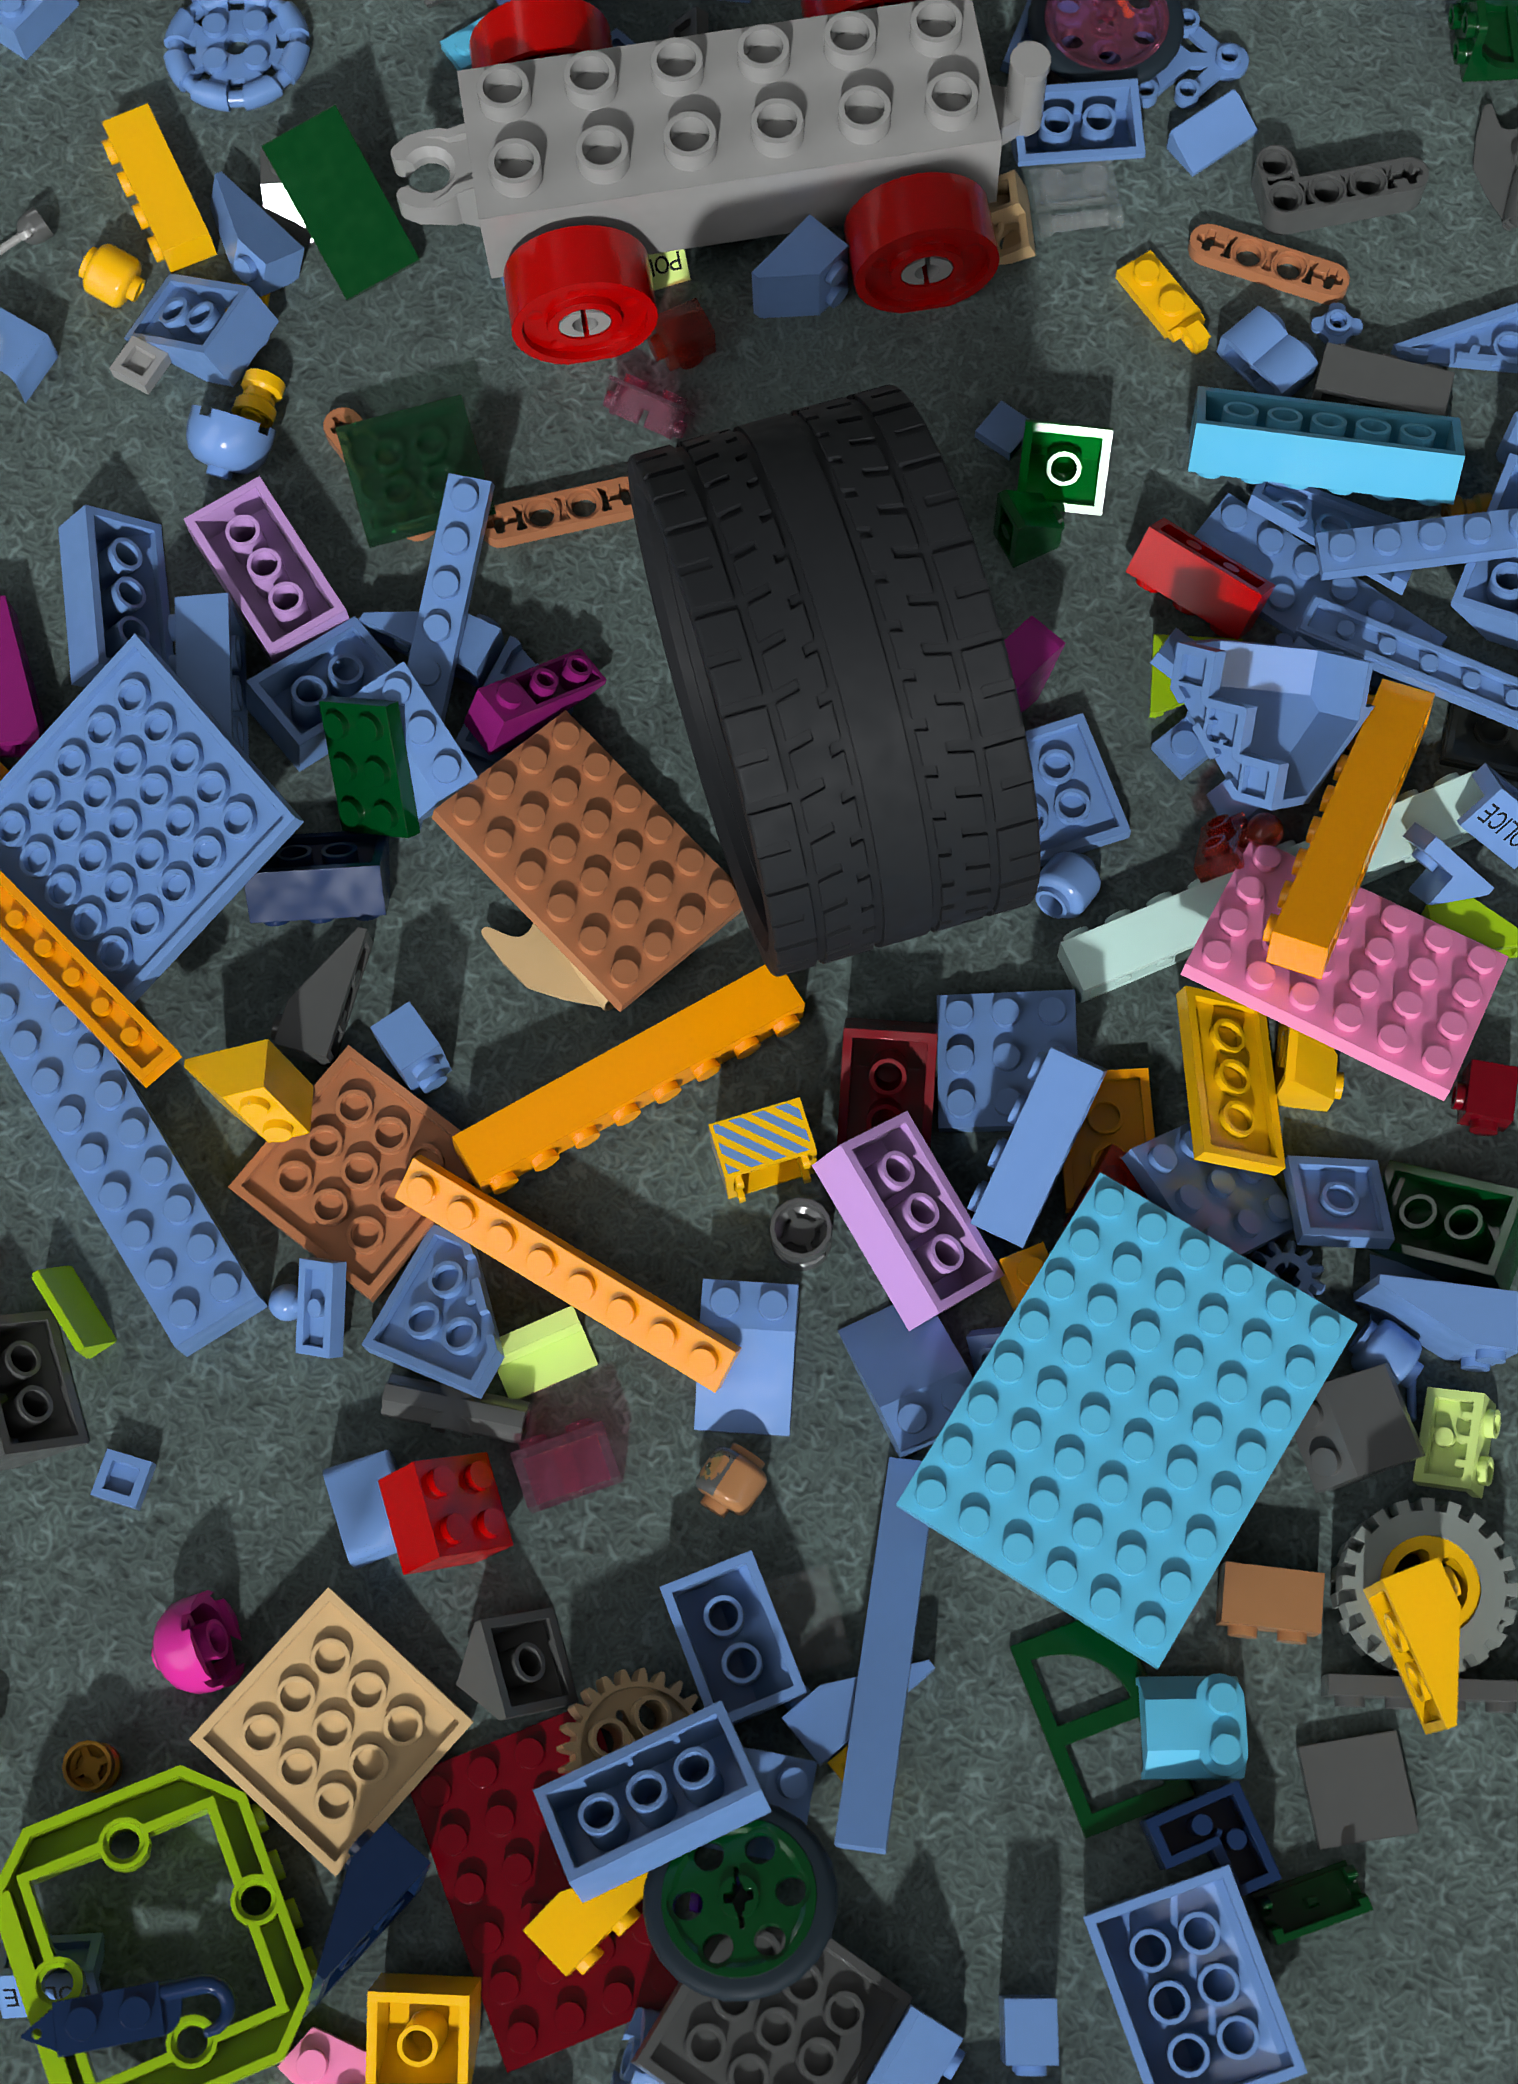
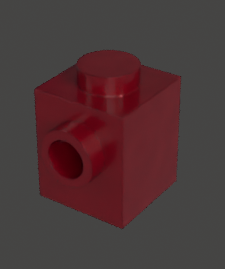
[1451,1059,1518,1136]

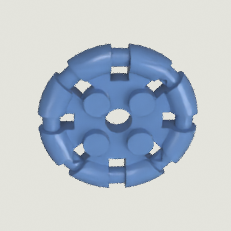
[164,0,310,112]

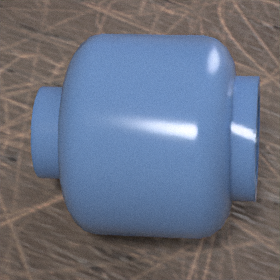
[1035,851,1101,919]
[1348,1319,1424,1388]

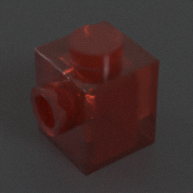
[647,298,716,372]

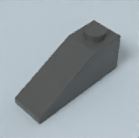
[271,927,374,1067]

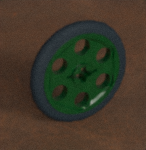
[643,1804,838,2001]

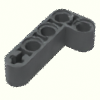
[1251,145,1429,235]

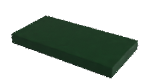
[261,105,421,301]

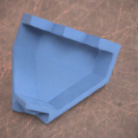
[1170,639,1375,811]

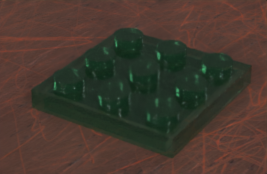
[336,394,496,548]

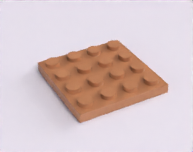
[228,1045,473,1303]

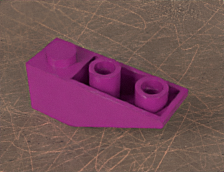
[464,648,607,756]

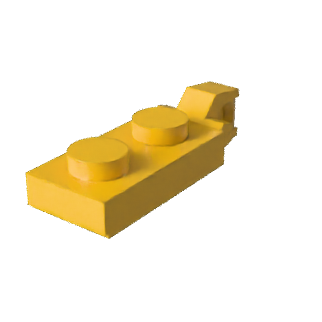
[1115,250,1211,355]

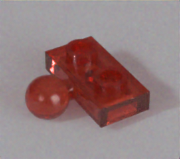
[1193,812,1284,883]

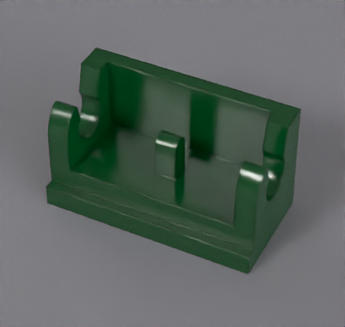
[1251,1860,1373,1945]

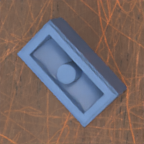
[1167,89,1258,177]

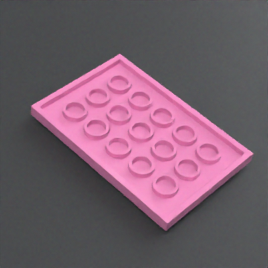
[1180,836,1509,1101]

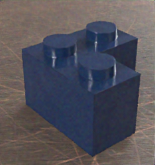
[1139,1780,1282,1896]

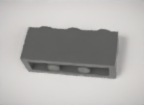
[1311,342,1455,416]

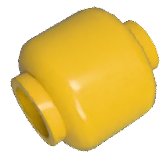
[78,243,146,308]

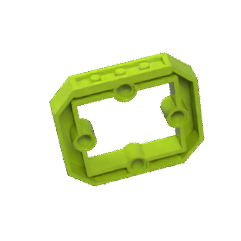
[0,1765,318,2084]

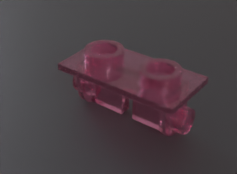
[603,373,695,440]

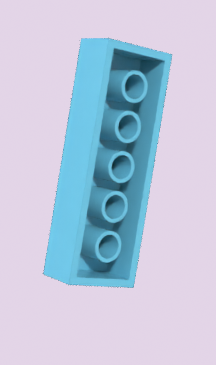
[1188,386,1465,506]

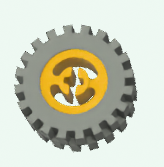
[1330,1498,1518,1676]

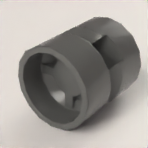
[770,1197,832,1271]

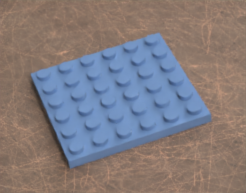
[0,634,304,1004]

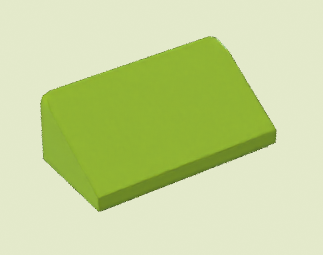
[31,1265,117,1359]

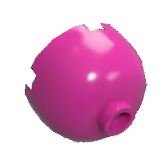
[151,1590,245,1694]

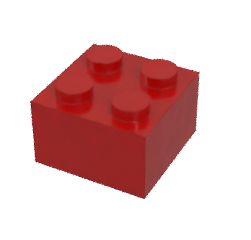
[378,1452,514,1575]

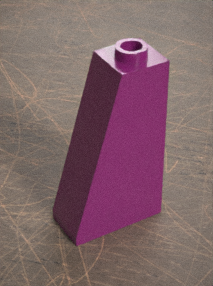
[0,595,46,758]
[1004,615,1066,713]

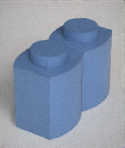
[1217,306,1319,397]

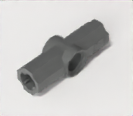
[381,1374,532,1445]

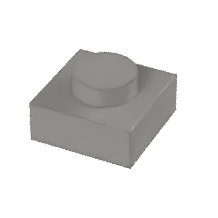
[109,335,172,395]

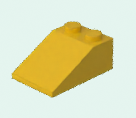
[1363,1557,1461,1735]

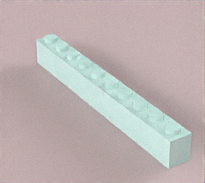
[1057,770,1485,1003]

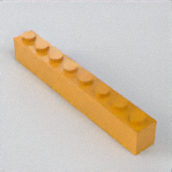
[1262,679,1435,979]
[452,964,805,1195]

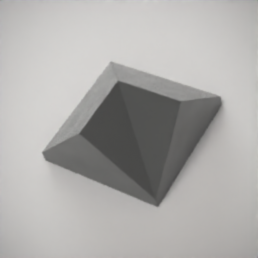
[456,1607,579,1721]

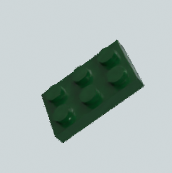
[319,696,420,838]

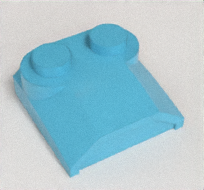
[1135,1673,1248,1780]

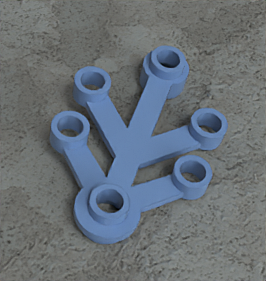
[1086,8,1249,109]

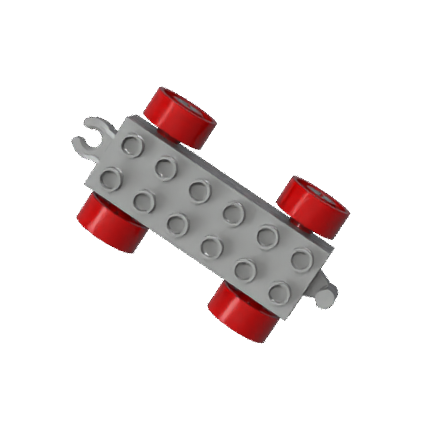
[390,0,1051,365]

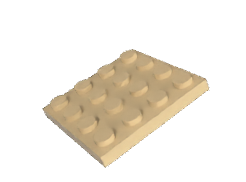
[189,1587,474,1877]

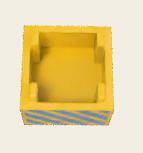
[708,1097,817,1203]

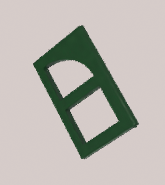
[1009,1620,1196,1839]

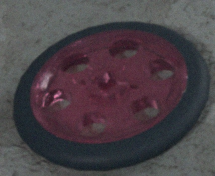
[1028,0,1184,85]

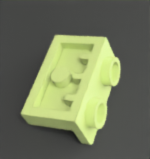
[1413,1387,1501,1499]

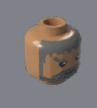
[695,1443,767,1519]

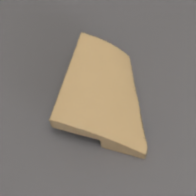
[989,169,1036,265]

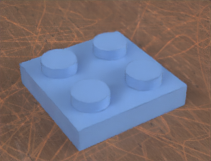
[1283,1155,1395,1249]

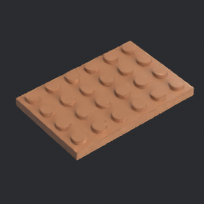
[432,710,743,1012]

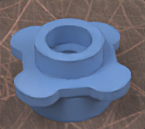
[1311,302,1363,344]

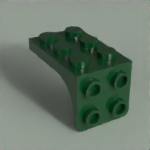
[1448,0,1518,82]

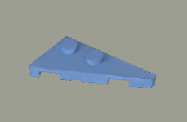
[1391,302,1518,373]

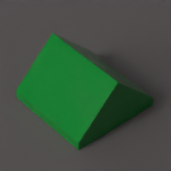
[1017,419,1113,516]

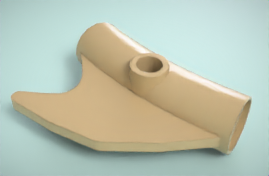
[481,923,615,1011]

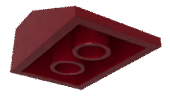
[837,1017,938,1148]

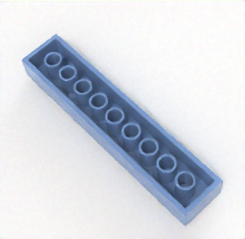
[0,939,268,1357]

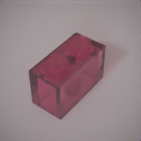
[510,1418,624,1514]

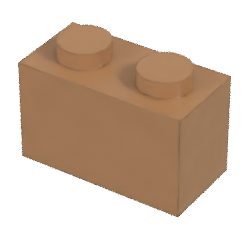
[1215,1561,1325,1645]

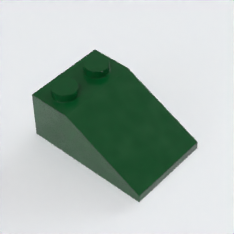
[1365,1160,1518,1290]

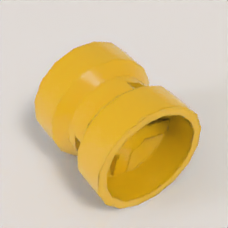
[232,368,286,428]

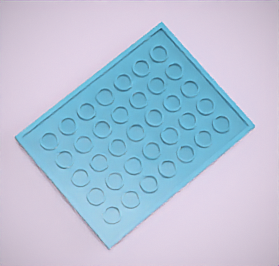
[896,1172,1358,1669]

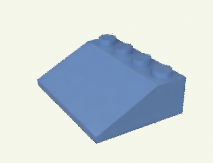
[1083,1864,1308,2084]

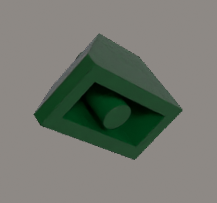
[993,490,1065,568]

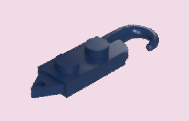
[21,1973,236,2058]

